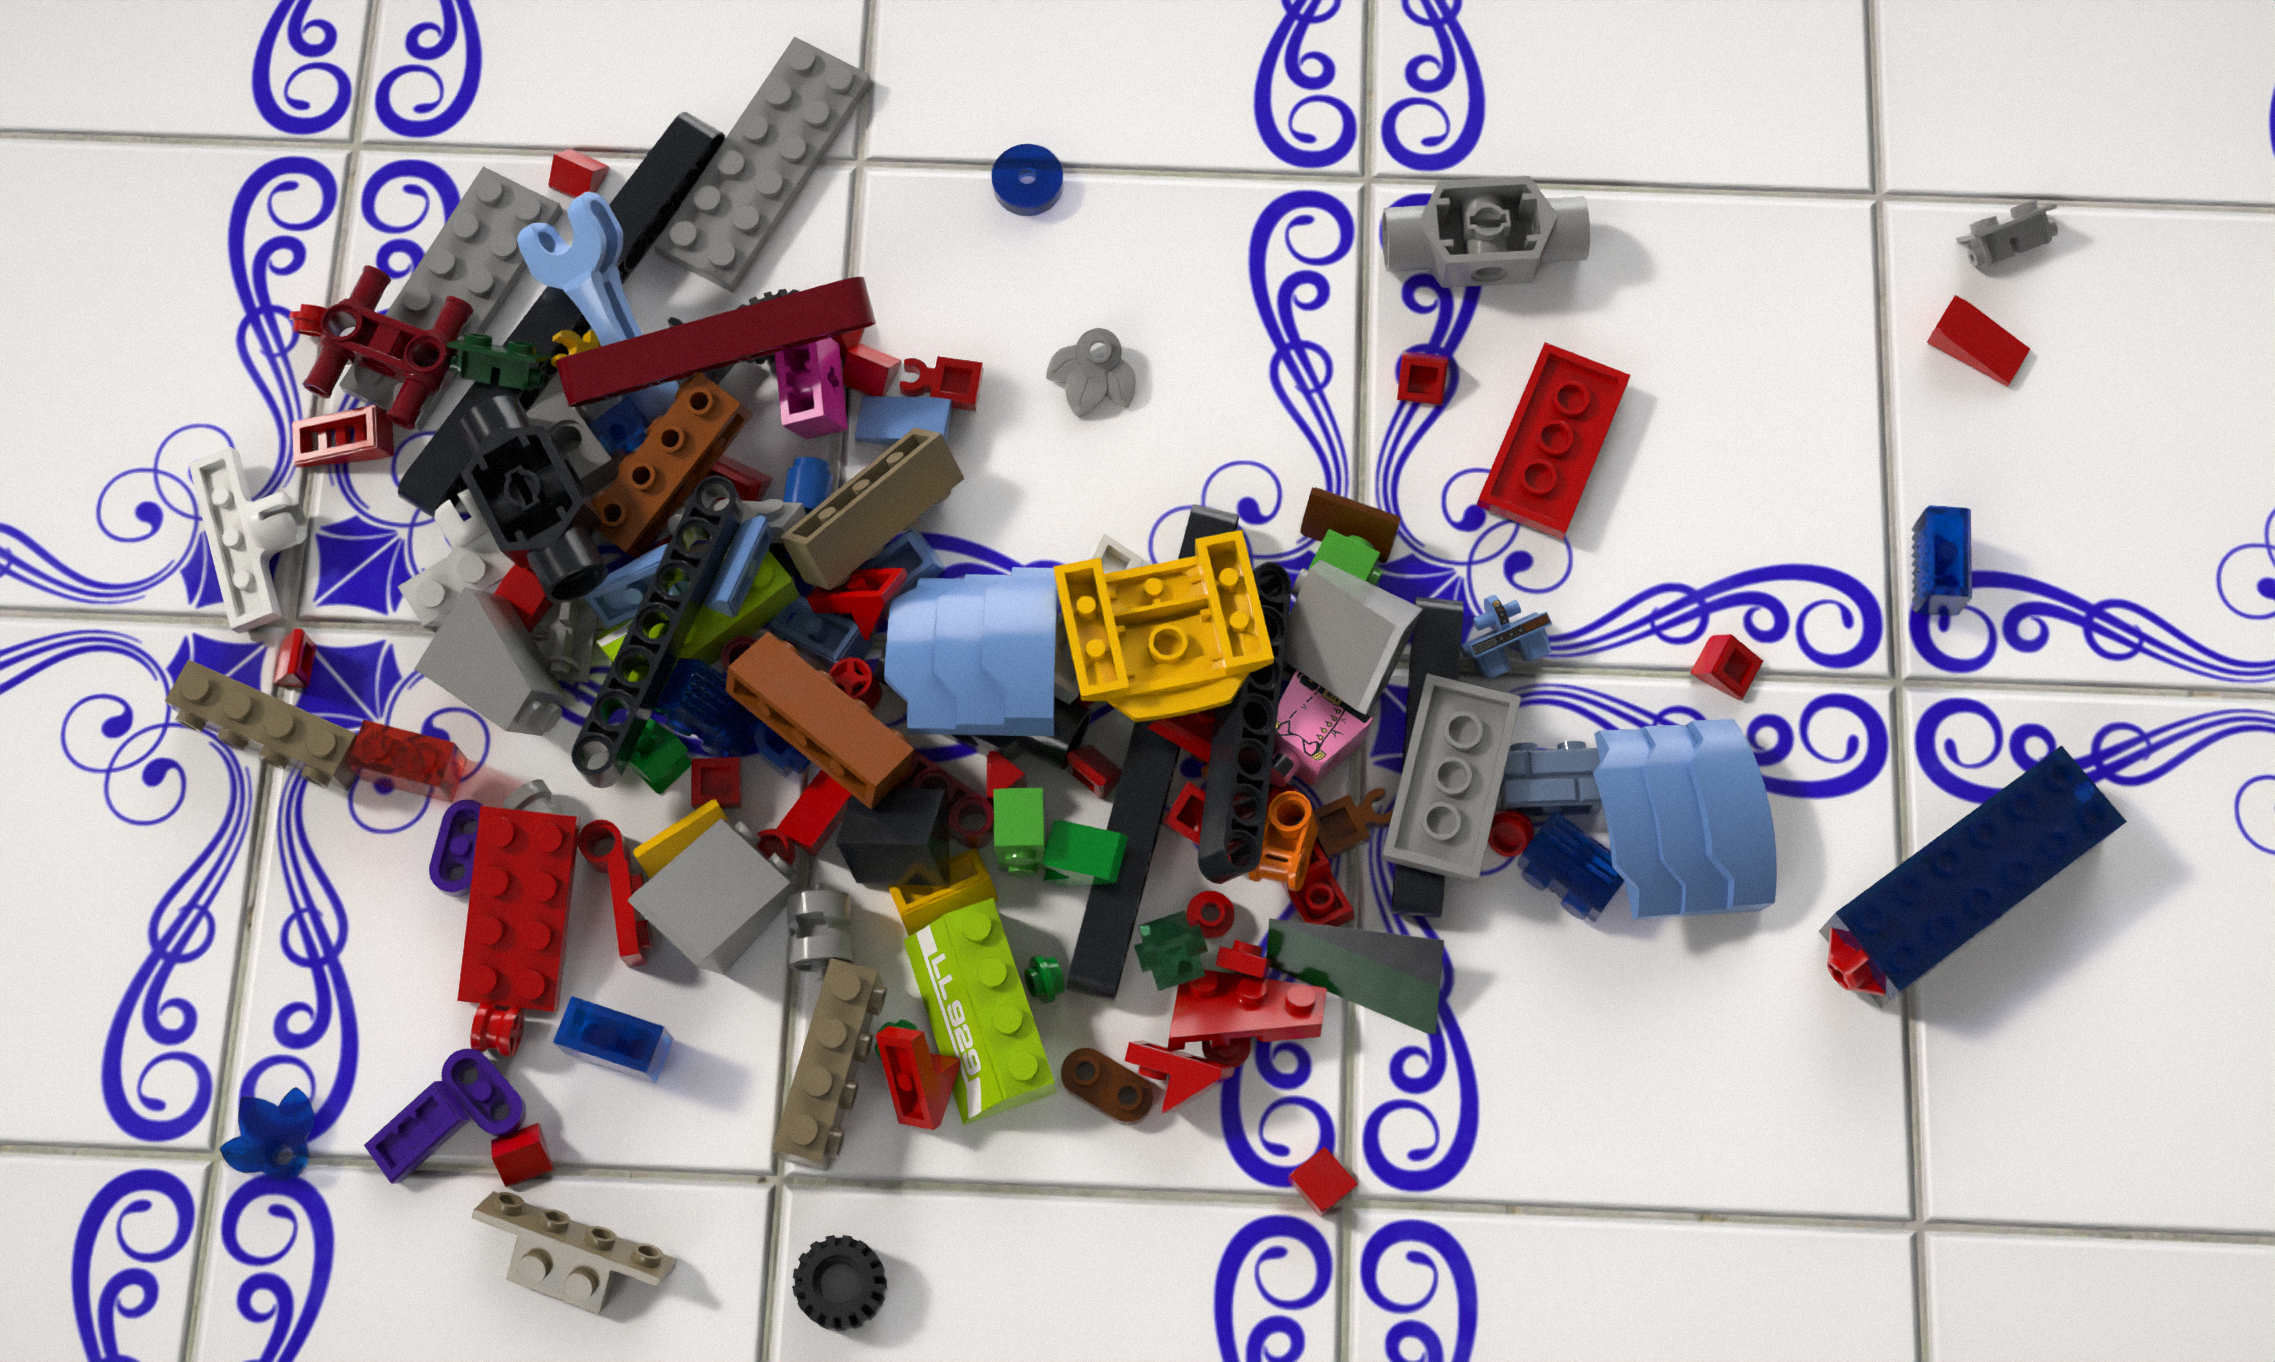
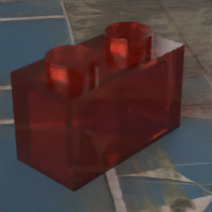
[348,720,468,803]

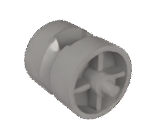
[787,883,853,980]

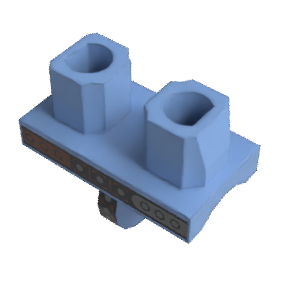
[1461,595,1552,679]

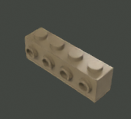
[779,427,965,590]
[165,659,371,791]
[772,958,887,1171]

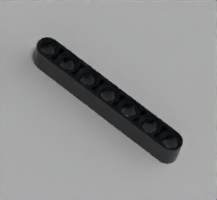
[571,475,744,788]
[1198,562,1292,884]
[1391,597,1463,918]

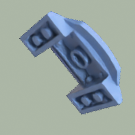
[884,567,1059,736]
[1593,719,1777,920]

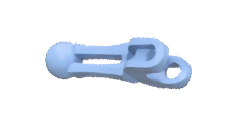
[517,192,679,425]

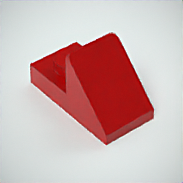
[807,568,908,641]
[875,1026,960,1130]
[1124,1040,1235,1114]

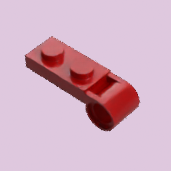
[578,819,653,968]

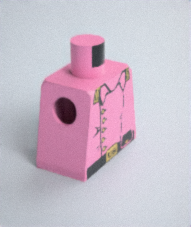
[1270,670,1374,787]

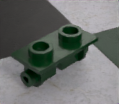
[447,333,552,392]

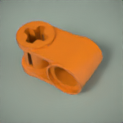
[1248,791,1318,892]

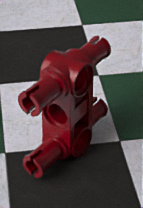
[302,265,474,430]

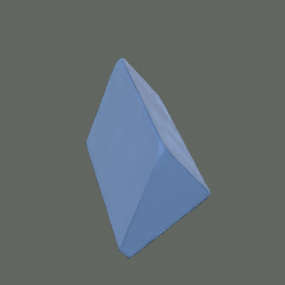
[704,515,774,618]

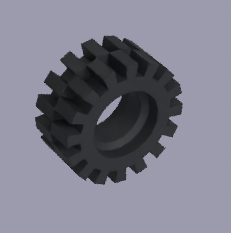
[792,1235,887,1331]

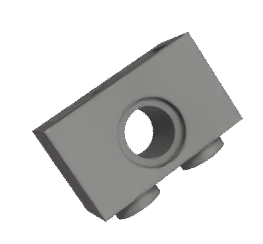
[526,390,619,496]

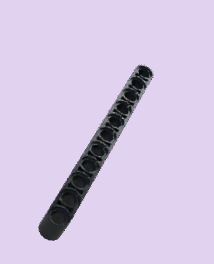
[397,112,725,519]
[1066,504,1239,1001]

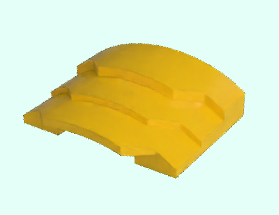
[1053,530,1274,722]

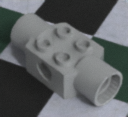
[1382,176,1590,288]

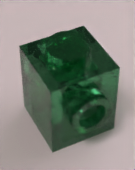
[1134,910,1208,991]

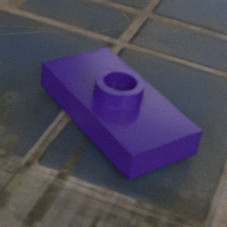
[364,1081,471,1184]

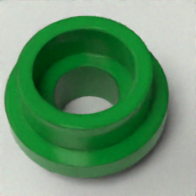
[1024,955,1065,1004]

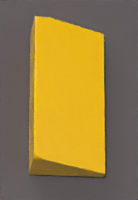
[633,799,729,879]
[887,848,998,936]

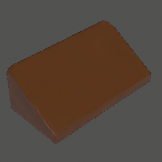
[1300,487,1401,563]

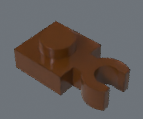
[1313,788,1393,860]

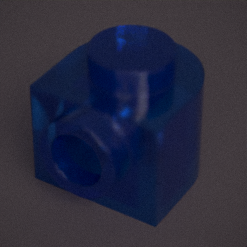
[587,395,651,456]
[755,721,812,779]

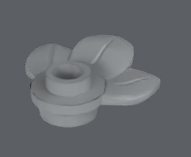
[1046,328,1136,417]

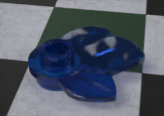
[220,1087,315,1181]

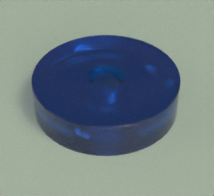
[991,144,1064,216]

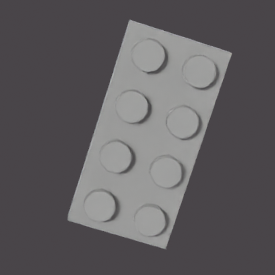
[1381,674,1521,884]

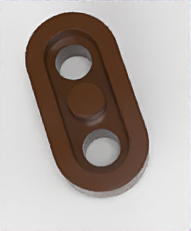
[1061,1048,1153,1125]

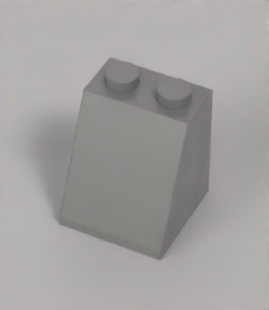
[1284,560,1423,715]
[414,587,567,736]
[627,818,802,975]

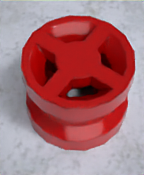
[828,657,882,711]
[470,1002,524,1058]

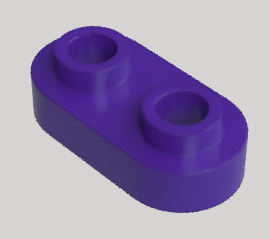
[429,799,483,897]
[441,1048,526,1137]

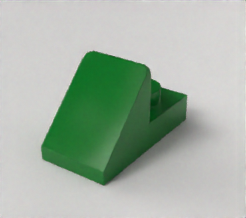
[628,718,692,794]
[1043,820,1128,887]

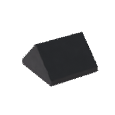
[836,787,950,886]

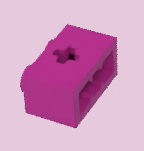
[775,338,848,440]

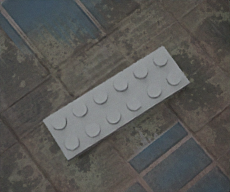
[654,36,871,293]
[339,166,563,431]

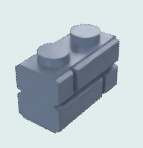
[1500,741,1602,816]

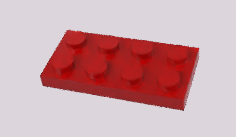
[1476,342,1631,540]
[457,806,581,1012]

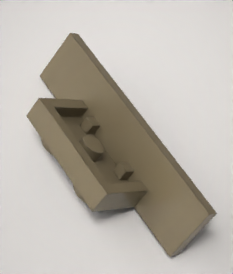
[472,1191,677,1314]

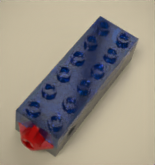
[1819,745,2127,1008]

